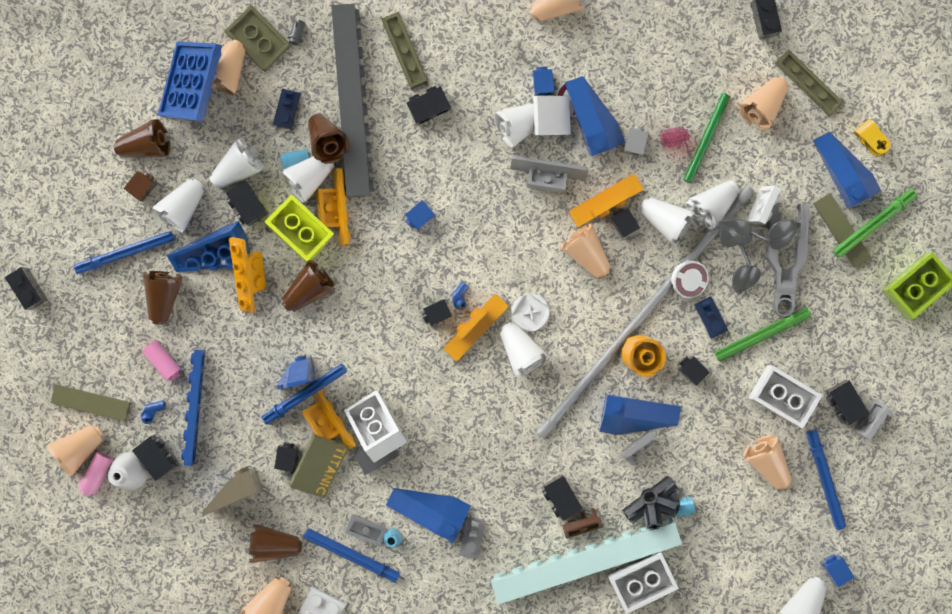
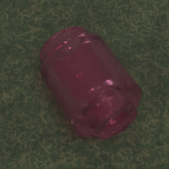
[660,126,689,148]

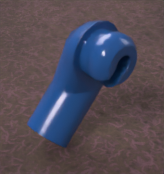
[452,281,469,310]
[141,400,166,424]

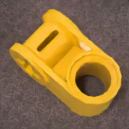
[853,119,890,156]

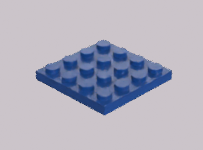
[157,42,222,122]

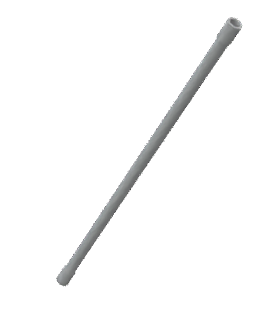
[536,185,755,439]

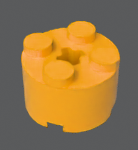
[622,335,666,377]

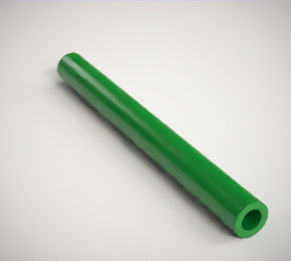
[683,93,731,183]

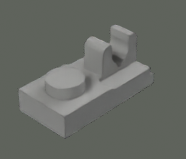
[853,399,891,440]
[619,430,656,466]
[344,514,387,546]
[459,517,485,559]

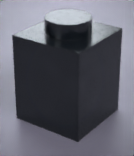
[610,208,640,238]
[422,299,452,326]
[678,356,710,386]
[274,442,299,472]

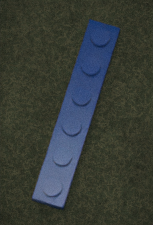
[181,349,206,466]

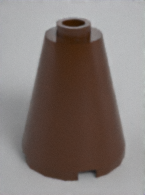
[308,114,350,164]
[114,119,171,158]
[282,261,335,312]
[143,270,182,325]
[249,524,302,563]

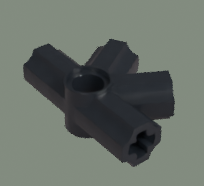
[622,475,681,530]

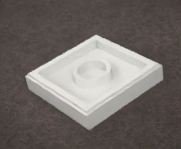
[533,96,571,135]

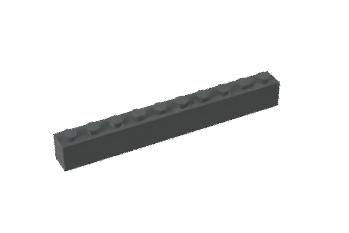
[331,3,374,198]

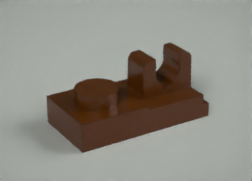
[562,508,602,539]

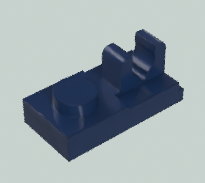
[273,88,301,130]
[694,296,729,339]

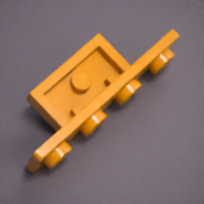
[316,168,351,246]
[569,174,643,227]
[229,237,267,313]
[444,294,508,361]
[301,381,356,450]

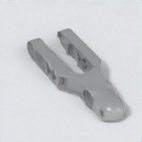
[765,203,809,317]

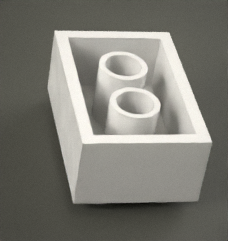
[748,365,823,429]
[344,390,407,462]
[607,552,679,614]

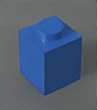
[532,67,554,96]
[405,200,435,230]
[822,554,854,587]

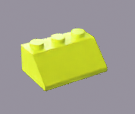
[265,194,334,263]

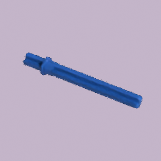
[73,231,175,274]
[261,364,347,425]
[806,429,846,530]
[303,528,400,583]

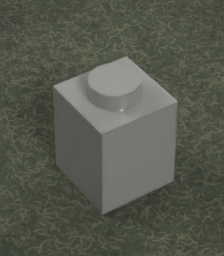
[623,126,649,157]

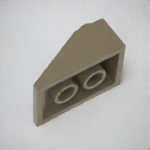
[202,466,263,516]

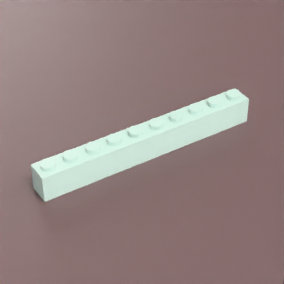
[491,518,682,605]

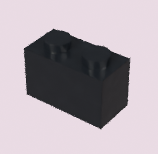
[751,0,782,40]
[406,86,451,126]
[226,180,268,226]
[5,267,48,310]
[825,380,870,425]
[132,435,177,481]
[542,474,583,521]

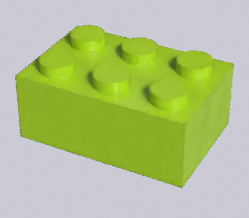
[882,252,952,319]

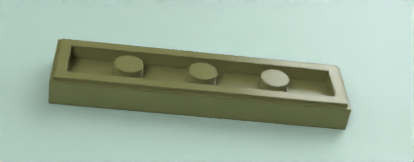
[381,11,428,89]
[775,49,843,116]
[813,193,871,268]
[50,384,131,421]

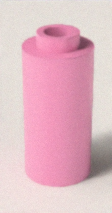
[142,340,181,382]
[78,451,114,496]

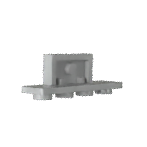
[510,156,588,194]

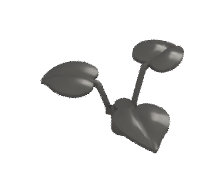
[719,219,798,293]

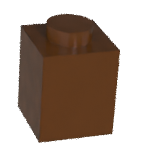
[123,170,156,202]

